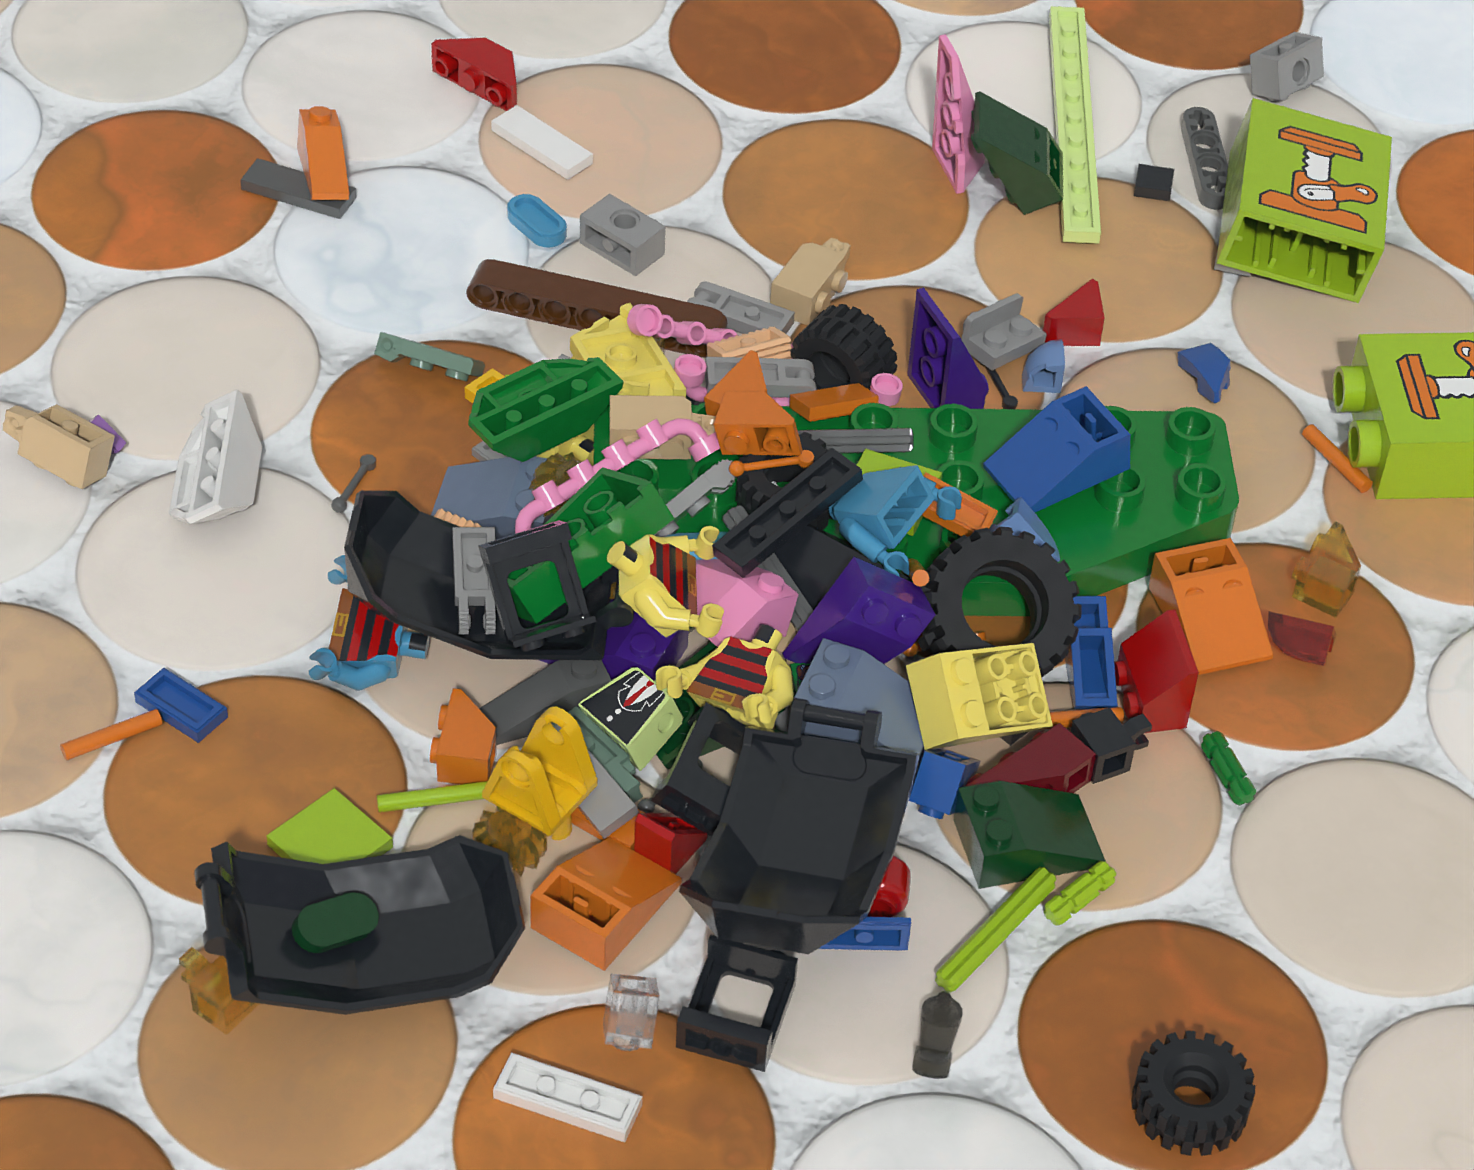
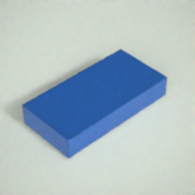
[134,668,228,743]

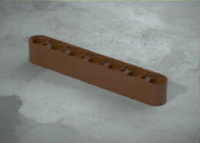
[466,259,728,358]

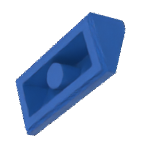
[818,917,911,951]

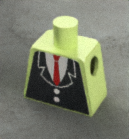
[578,667,683,771]

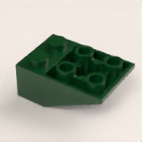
[971,91,1063,215]

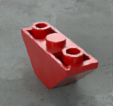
[431,37,517,111]

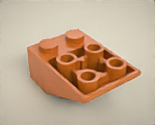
[1148,538,1273,675]
[530,837,682,971]

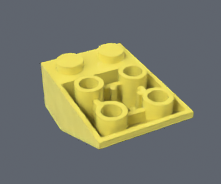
[906,643,1053,750]

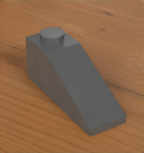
[479,660,612,745]

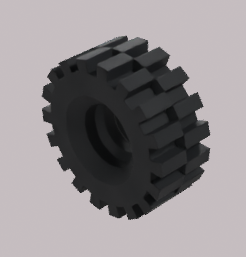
[1131,1031,1256,1156]

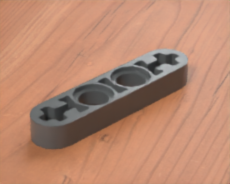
[1181,107,1228,210]

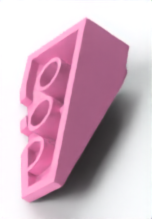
[932,34,985,194]
[695,559,799,647]

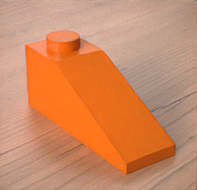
[297,106,349,200]

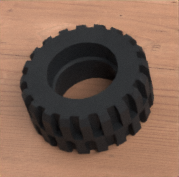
[917,527,1082,677]

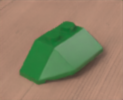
[468,357,624,462]

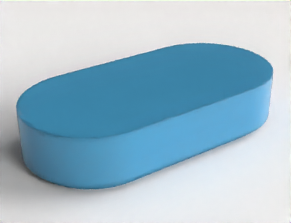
[507,194,567,247]

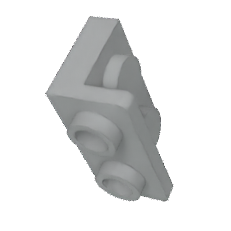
[961,293,1047,370]

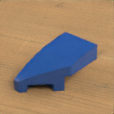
[1178,343,1231,403]

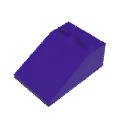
[907,287,989,409]
[782,557,936,664]
[540,599,689,681]

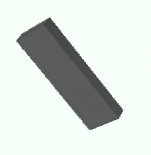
[240,158,357,219]

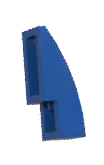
[1065,596,1118,709]

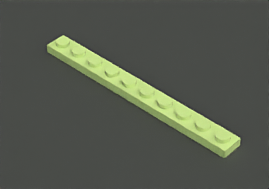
[1049,6,1101,244]

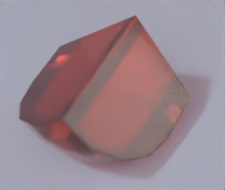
[1268,611,1336,666]

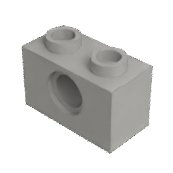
[1250,32,1324,102]
[580,194,666,276]

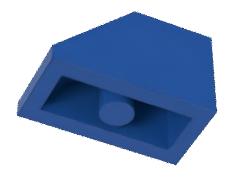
[908,748,980,819]

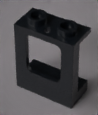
[478,520,597,652]
[650,702,747,837]
[676,934,798,1072]

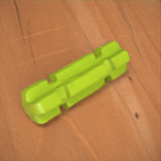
[1043,861,1116,926]

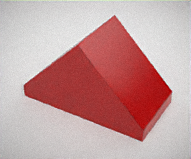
[1043,278,1105,346]
[634,813,708,874]

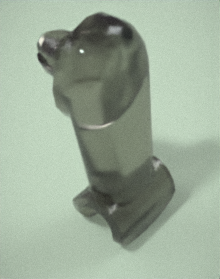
[912,991,963,1079]

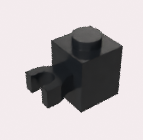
[1071,707,1152,784]

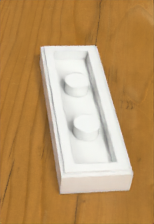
[491,105,593,180]
[493,1052,643,1143]

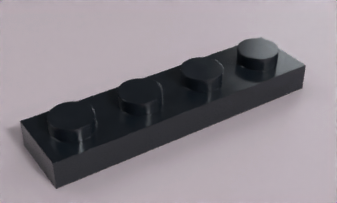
[712,448,863,578]

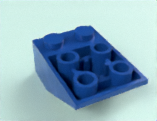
[983,386,1130,512]

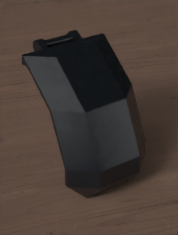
[344,491,634,660]
[679,698,920,954]
[194,835,526,1015]

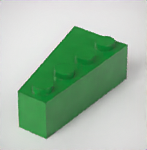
[507,467,675,624]

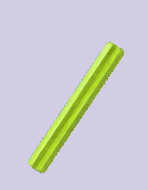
[935,867,1056,992]

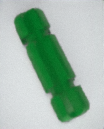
[1201,731,1256,806]

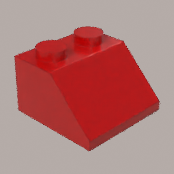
[1114,610,1199,733]

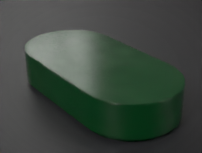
[292,892,379,953]

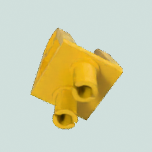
[482,707,598,840]

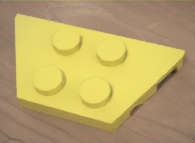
[570,303,687,398]

